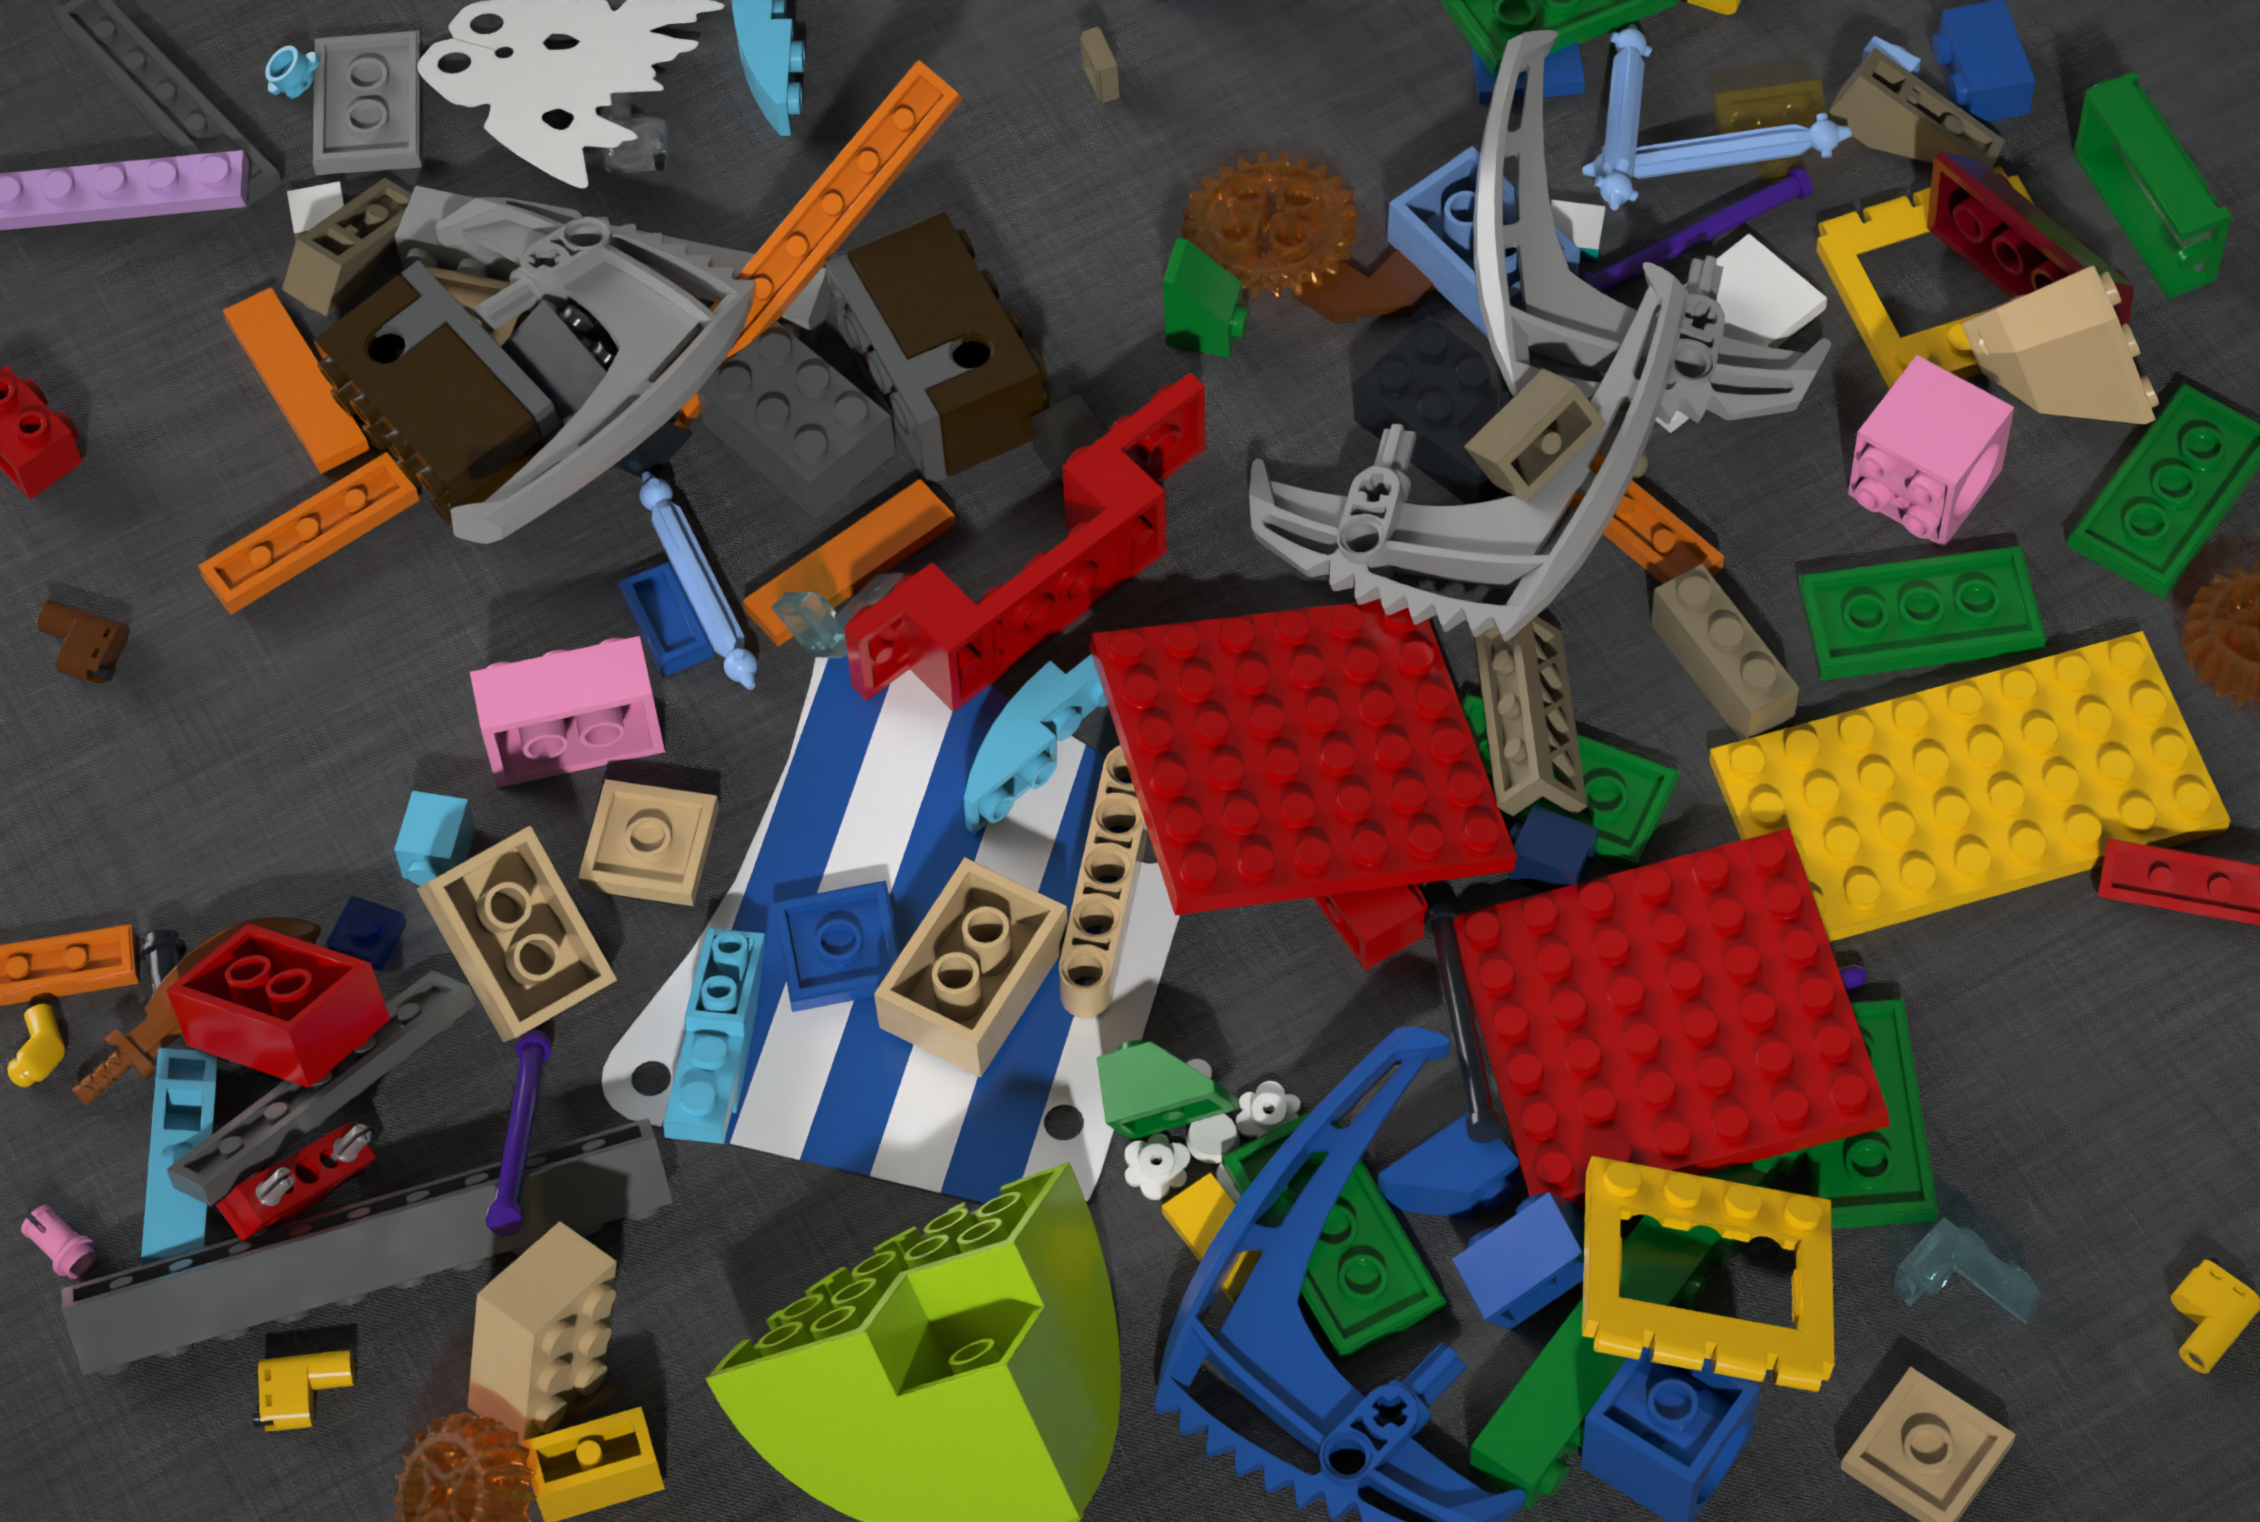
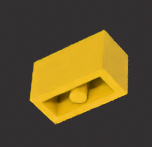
[521,1406,665,1522]

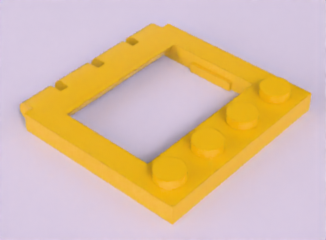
[1816,166,2034,390]
[1582,1156,1835,1392]

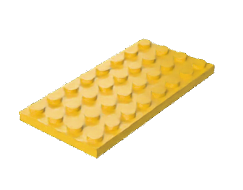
[1709,631,2230,942]

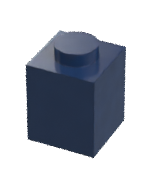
[1509,805,1599,892]

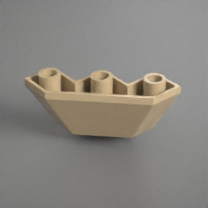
[1960,265,2159,424]

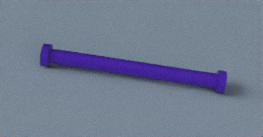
[1577,166,1813,294]
[486,1030,552,1236]

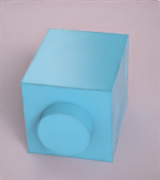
[394,791,476,886]

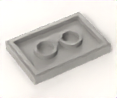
[313,30,422,175]

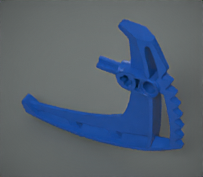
[1155,1027,1526,1522]

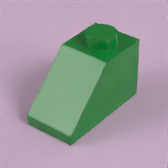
[1163,238,1250,358]
[1097,1040,1239,1140]

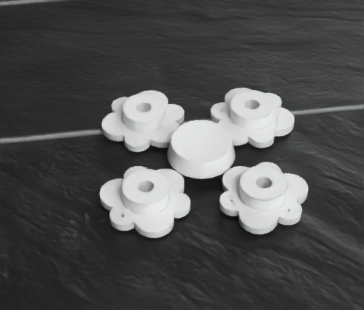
[1124,1059,1301,1204]

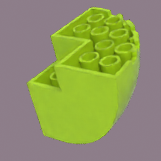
[706,1162,1121,1522]

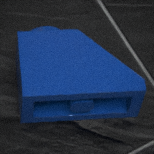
[1378,1112,1519,1219]

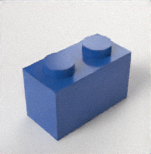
[1932,0,2036,123]
[1452,1192,1585,1330]

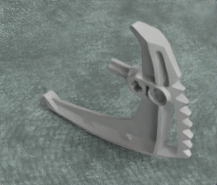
[1473,30,1831,424]
[435,197,756,544]
[1249,262,1688,641]

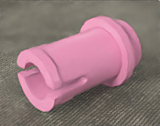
[21,1204,97,1279]

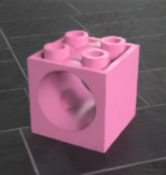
[1848,355,2014,547]

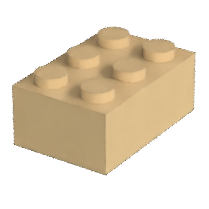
[417,826,617,1043]
[874,857,1068,1078]
[468,1221,617,1446]

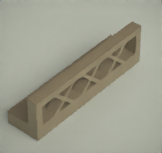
[1475,616,1587,816]

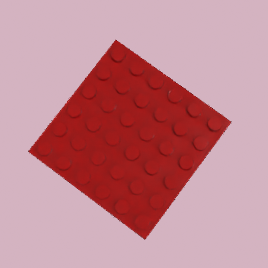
[1090,600,1517,915]
[1453,828,1890,1208]

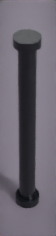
[1424,903,1503,1143]

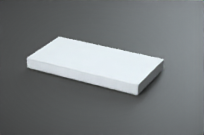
[1599,234,1827,433]

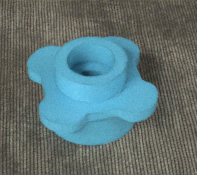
[265,46,320,99]

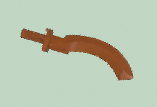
[71,917,321,1107]

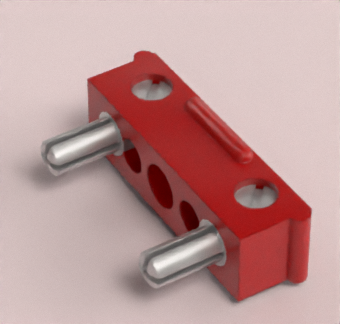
[216,1122,377,1242]

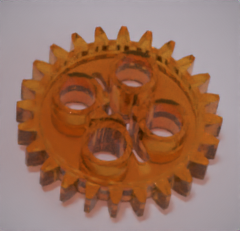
[1182,152,1358,300]

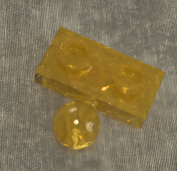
[1712,79,1827,185]

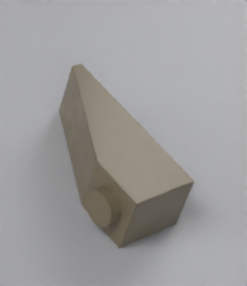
[1827,48,2006,170]
[282,178,412,317]

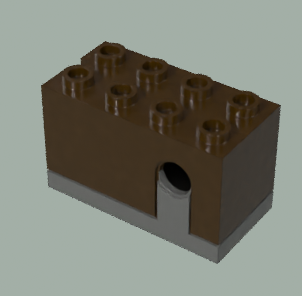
[825,212,1050,486]
[314,260,561,525]

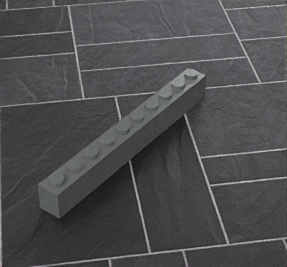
[61,1118,674,1376]

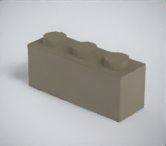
[1651,564,1799,741]

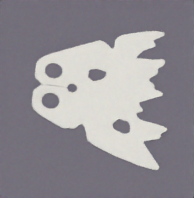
[417,0,724,189]

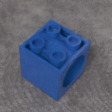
[1580,1347,1761,1522]

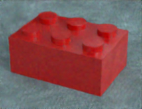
[166,923,390,1088]

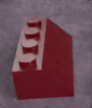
[1927,151,2134,325]

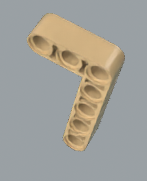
[1059,745,1148,1018]

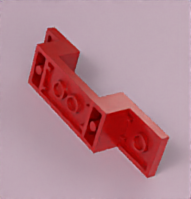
[844,373,1206,712]

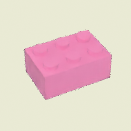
[470,636,665,788]

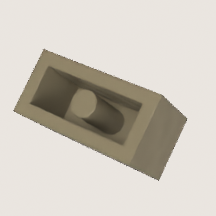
[1464,369,1606,502]

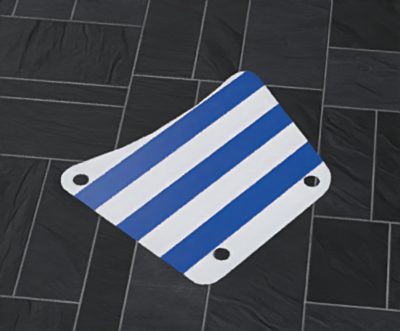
[601,611,1180,1204]

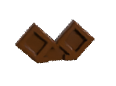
[1292,249,1437,324]

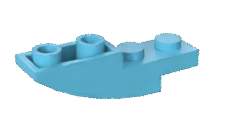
[732,0,805,136]
[964,654,1108,835]
[663,928,766,1144]
[141,1048,218,1264]

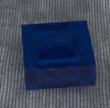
[326,895,407,972]

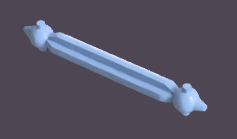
[1594,24,1652,210]
[1582,113,1852,179]
[639,471,758,690]

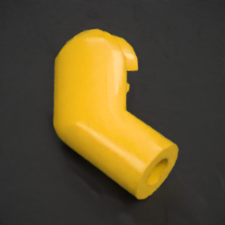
[7,1004,65,1088]

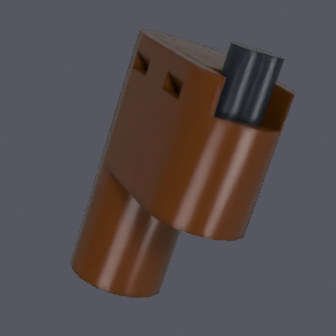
[37,600,129,685]

